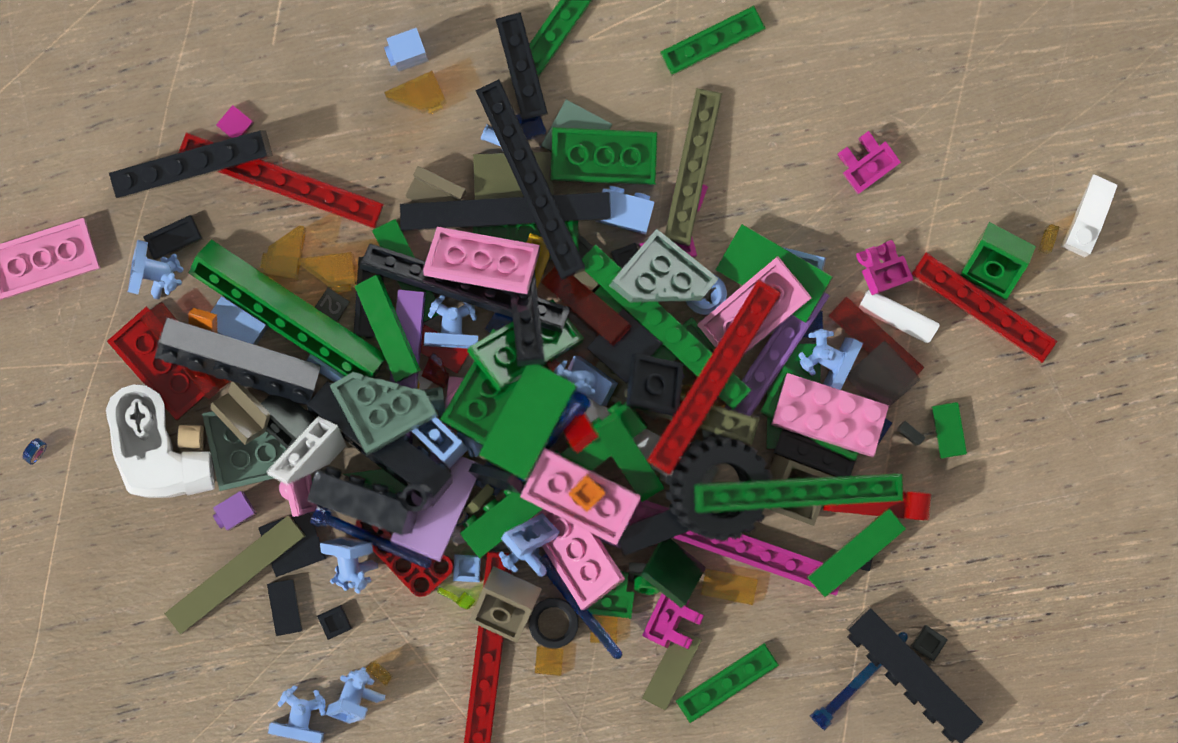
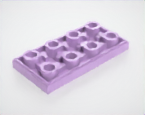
[391,451,482,562]

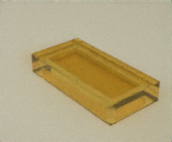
[700,569,758,605]

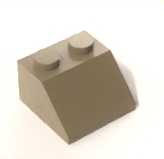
[769,454,833,526]
[469,566,542,643]

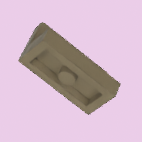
[406,166,466,203]
[210,382,270,445]

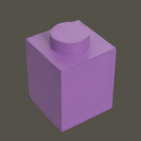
[213,491,257,530]

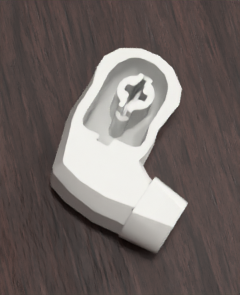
[106,384,215,498]

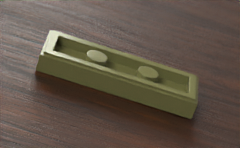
[642,627,702,711]

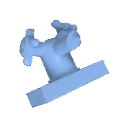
[128,240,184,300]
[424,295,478,349]
[799,329,863,390]
[554,356,618,410]
[499,513,559,577]
[320,537,378,594]
[325,667,386,724]
[268,685,326,743]

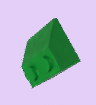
[960,222,1036,300]

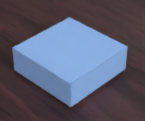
[453,554,481,582]

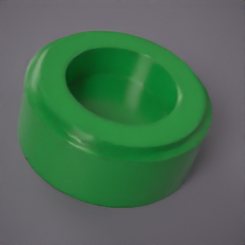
[634,576,660,595]

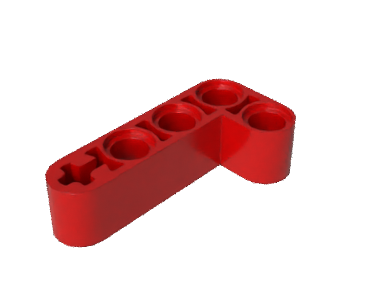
[823,492,931,521]
[355,519,454,597]

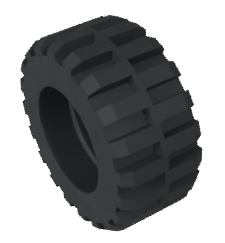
[666,436,772,541]

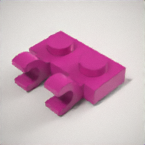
[837,131,901,194]
[856,240,914,295]
[642,593,704,649]

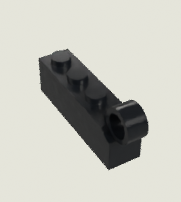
[307,466,433,536]

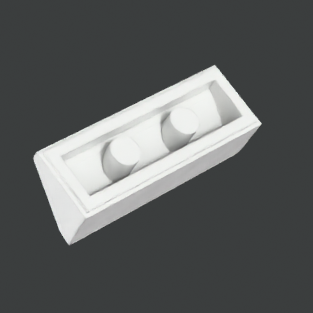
[858,290,940,343]

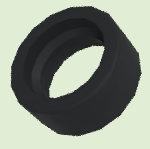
[529,598,579,648]

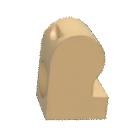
[178,424,205,452]

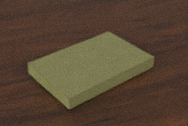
[473,152,554,200]

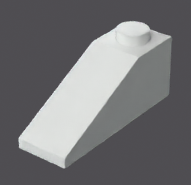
[1061,174,1117,257]
[267,416,346,485]

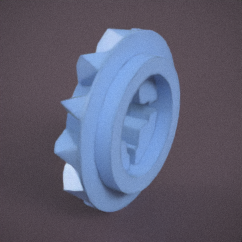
[686,275,727,315]

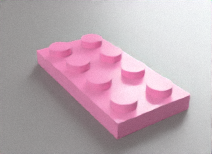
[0,218,101,300]
[423,227,540,294]
[697,257,812,355]
[771,373,889,457]
[520,448,641,545]
[531,509,625,610]

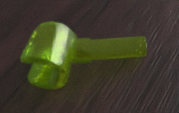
[437,587,475,609]

